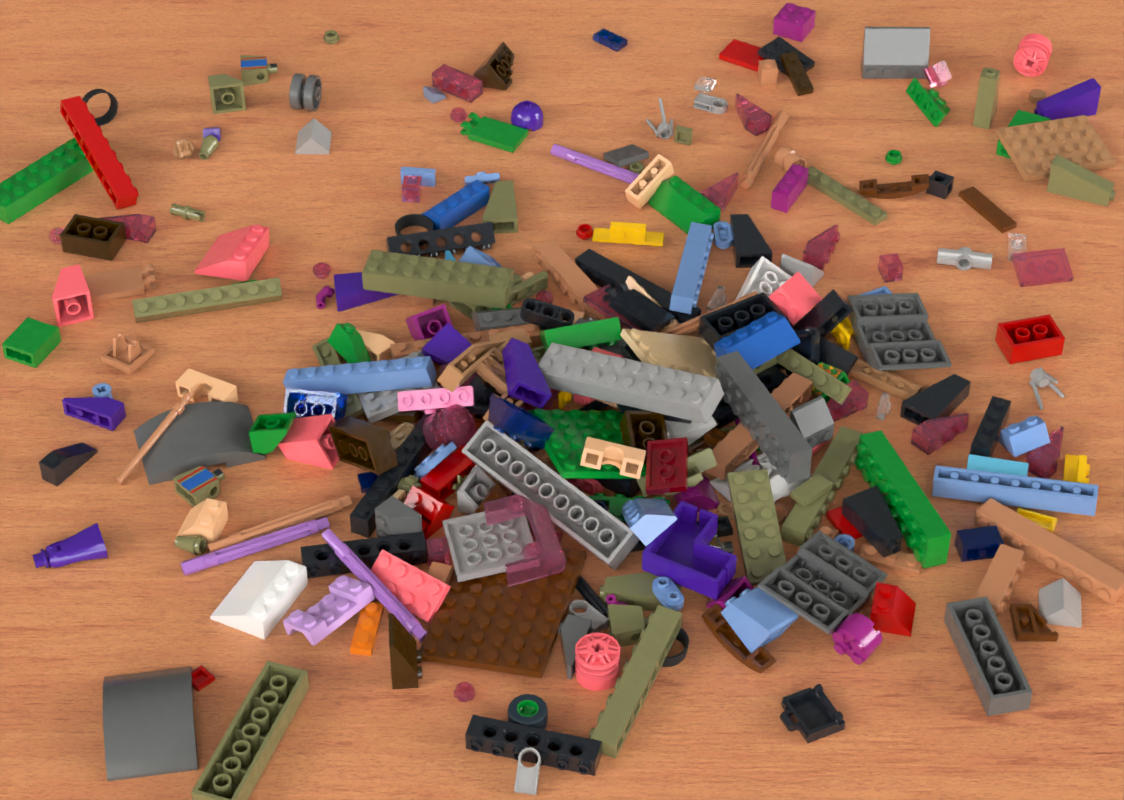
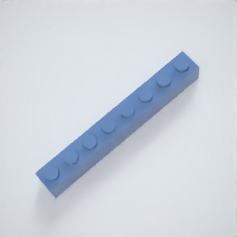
[669,222,714,314]
[283,356,437,399]
[932,465,1099,516]

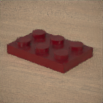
[646,437,688,495]

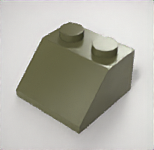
[208,74,246,114]

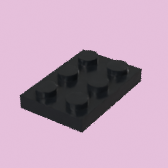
[758,37,815,76]

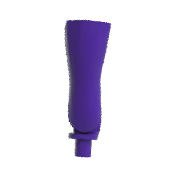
[32,523,108,568]

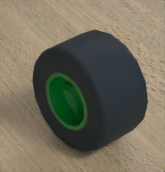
[508,694,548,729]

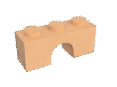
[176,368,238,403]
[580,437,646,479]

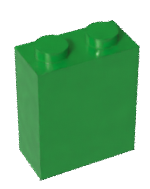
[2,317,61,368]

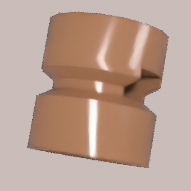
[775,146,807,172]

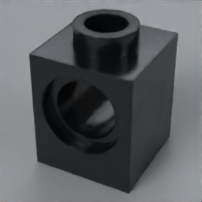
[926,170,954,199]

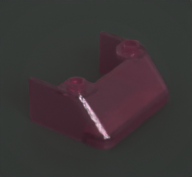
[484,495,566,587]

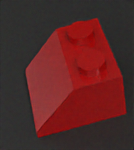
[870,582,916,637]

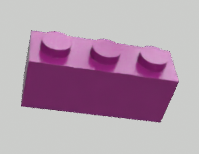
[771,164,809,213]

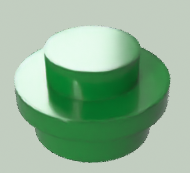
[885,150,902,165]

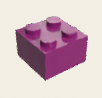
[773,3,816,42]

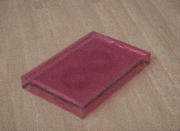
[1011,248,1074,287]

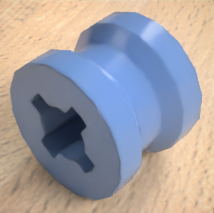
[92,383,113,399]

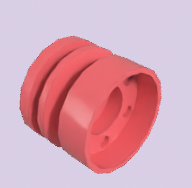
[1013,33,1052,77]
[575,633,620,691]

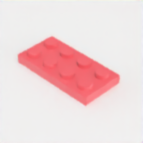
[371,549,451,624]

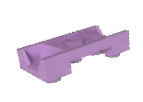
[283,575,375,646]

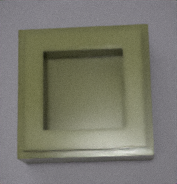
[674,125,693,146]

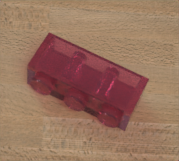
[432,64,483,103]

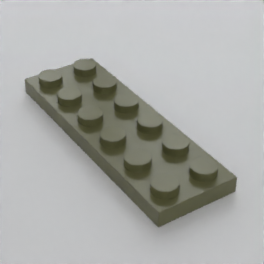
[727,469,786,586]

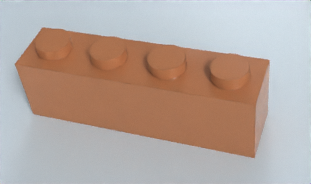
[974,544,1026,616]

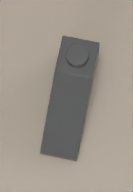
[559,614,592,679]

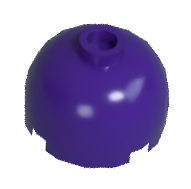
[511,101,544,131]

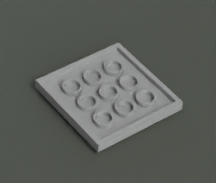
[357,350,440,424]
[442,503,539,582]

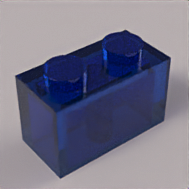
[955,526,1004,562]

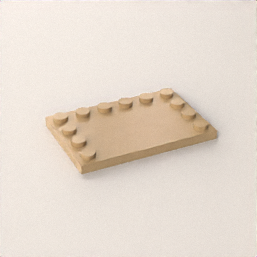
[620,328,717,378]

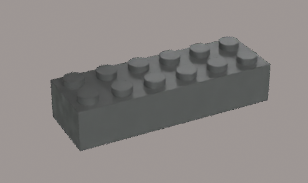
[944,597,1032,716]

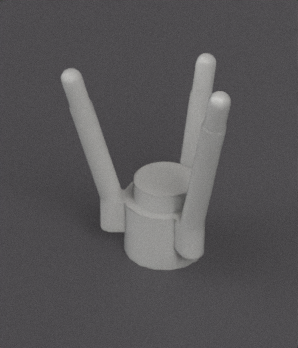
[646,98,674,139]
[1029,367,1065,410]

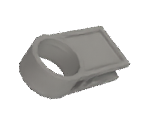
[693,93,728,114]
[569,599,609,633]
[514,747,541,795]

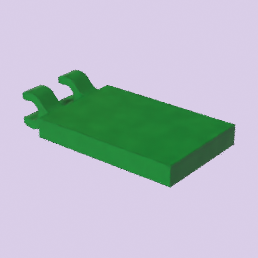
[460,112,528,153]

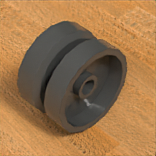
[289,73,322,112]

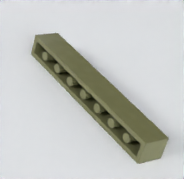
[132,278,282,323]
[781,426,863,547]
[589,605,682,759]

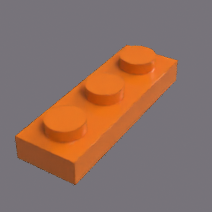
[350,602,384,656]

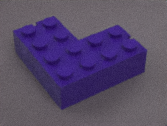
[642,501,737,600]

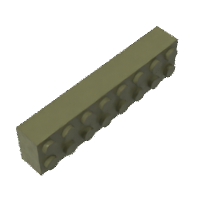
[362,250,514,309]
[191,660,309,800]

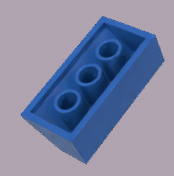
[421,180,490,230]
[714,311,800,370]

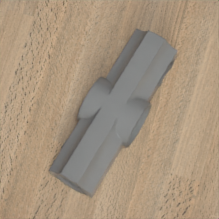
[937,247,993,271]

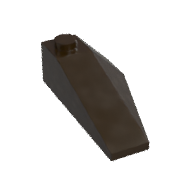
[473,42,514,90]

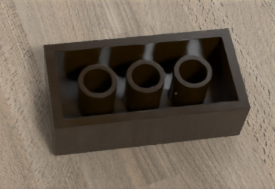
[328,416,398,475]

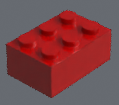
[995,314,1065,364]

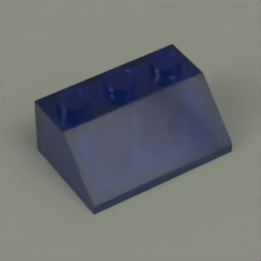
[283,388,348,421]
[488,393,554,450]

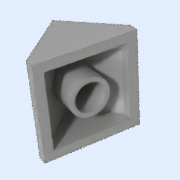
[295,118,332,154]
[780,254,825,287]
[457,464,495,515]
[1038,578,1082,628]

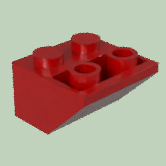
[404,485,455,540]

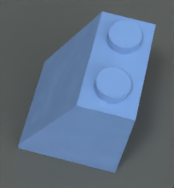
[721,587,799,653]

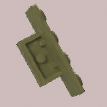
[637,447,717,497]

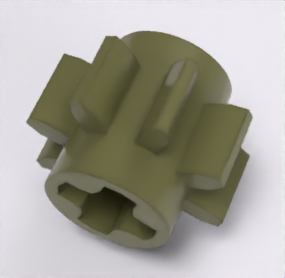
[397,475,422,496]

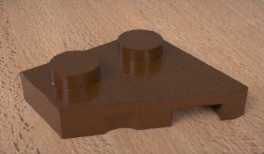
[1009,603,1058,642]

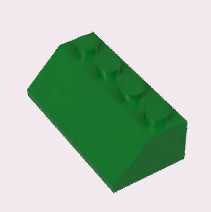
[648,175,721,234]
[539,317,622,352]

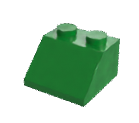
[249,412,296,454]

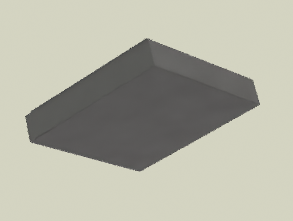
[603,144,649,167]

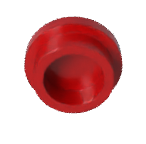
[576,224,594,240]

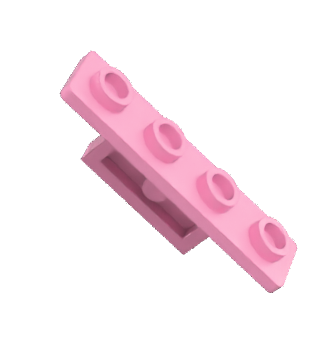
[398,386,474,415]

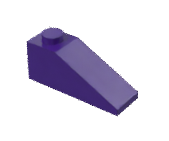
[62,397,126,431]

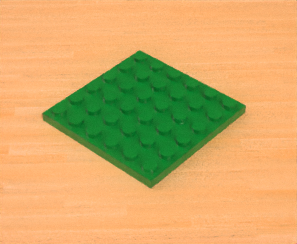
[526,409,646,479]

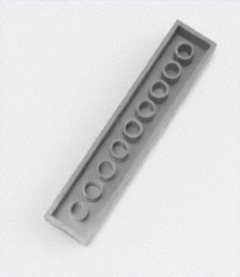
[538,343,724,424]
[462,420,640,571]

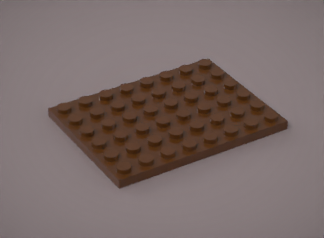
[420,544,587,678]

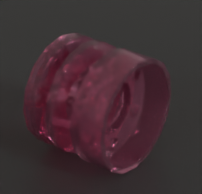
[423,404,476,451]

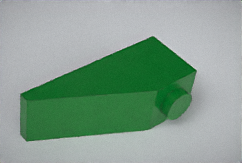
[327,323,371,364]

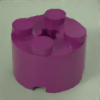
[832,613,882,665]

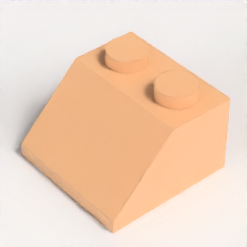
[176,498,229,544]

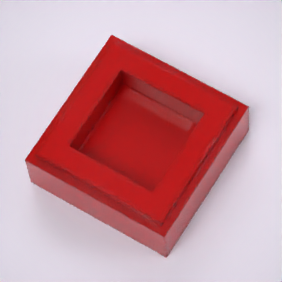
[192,665,215,691]

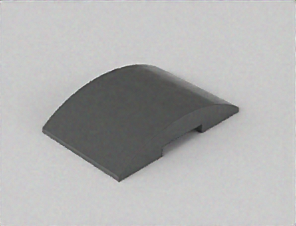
[847,293,952,371]
[134,401,265,485]
[758,530,888,634]
[103,666,198,781]

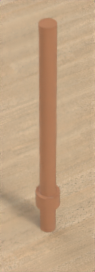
[115,392,193,484]

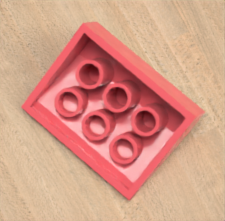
[195,225,270,281]

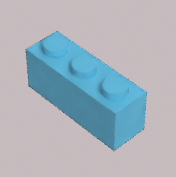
[966,454,1029,476]

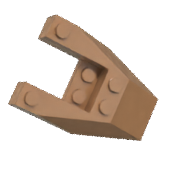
[437,337,540,429]

